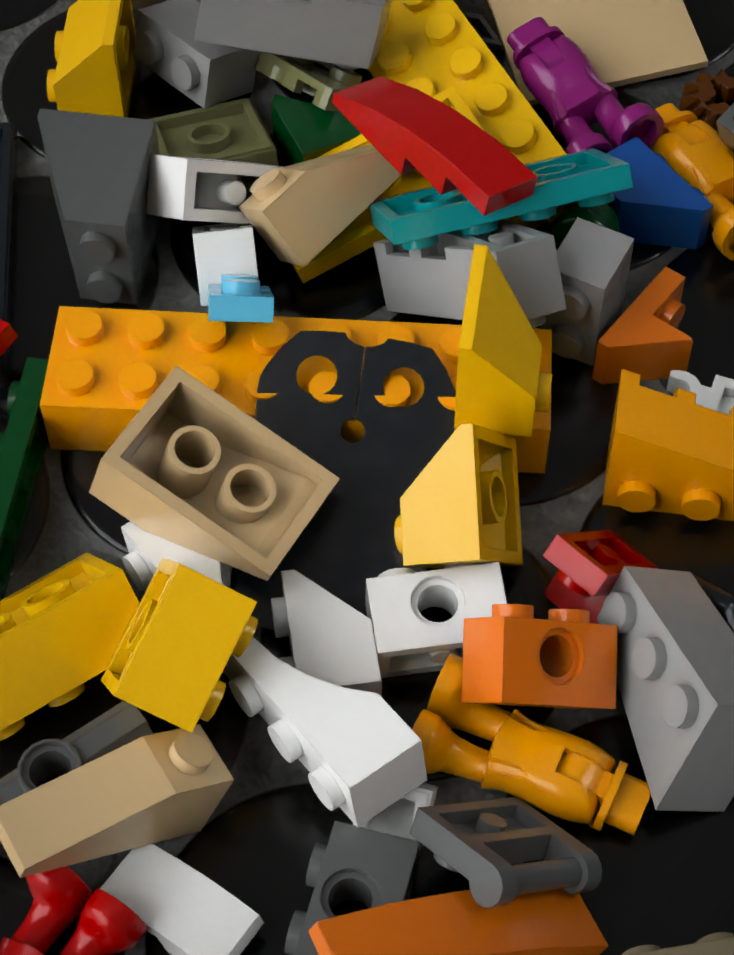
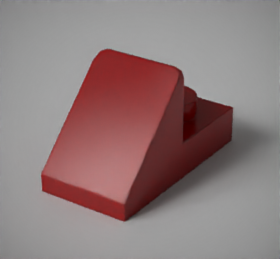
[543,529,659,624]

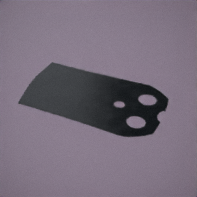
[235,331,456,631]

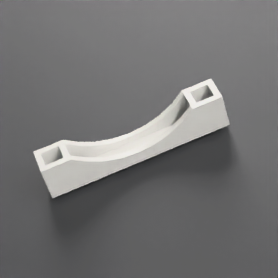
[121,521,427,828]

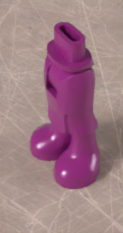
[507,17,664,154]

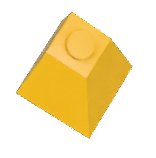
[454,244,552,437]
[394,423,523,568]

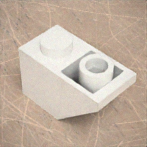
[271,569,382,696]

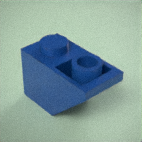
[606,136,713,249]

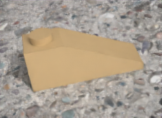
[238,143,401,267]
[0,724,234,878]

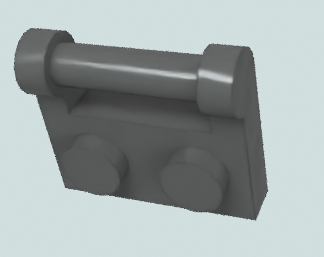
[409,797,602,908]

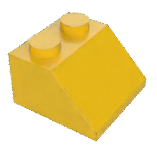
[47,0,137,117]
[100,558,258,733]

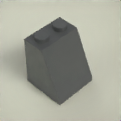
[37,109,162,305]

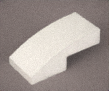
[100,844,264,955]

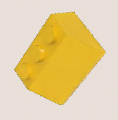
[0,552,139,741]

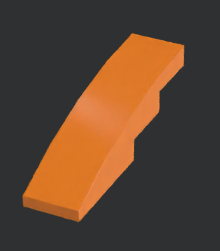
[308,888,608,955]

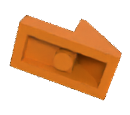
[592,266,693,384]

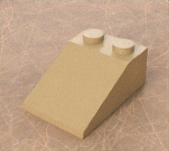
[89,365,340,581]

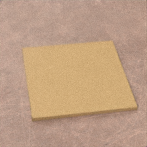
[487,0,708,106]

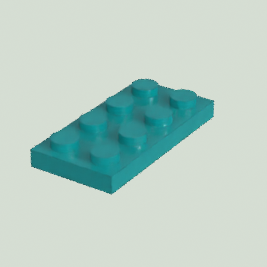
[369,148,633,250]

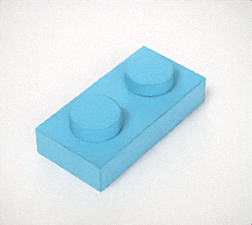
[208,274,274,323]

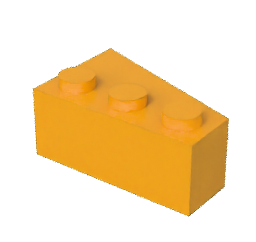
[602,369,734,521]

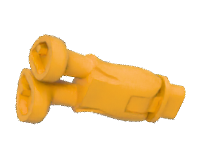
[651,103,734,261]
[412,653,651,836]

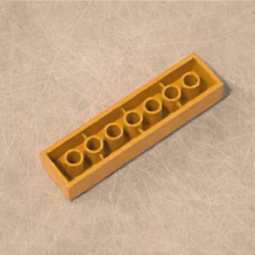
[40,306,552,474]

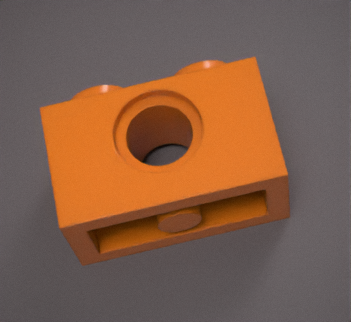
[461,604,618,709]

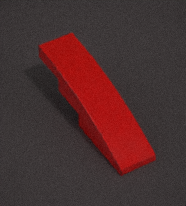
[332,76,538,216]

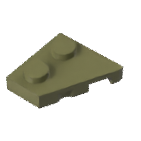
[256,52,363,111]

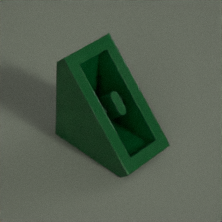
[271,94,361,166]

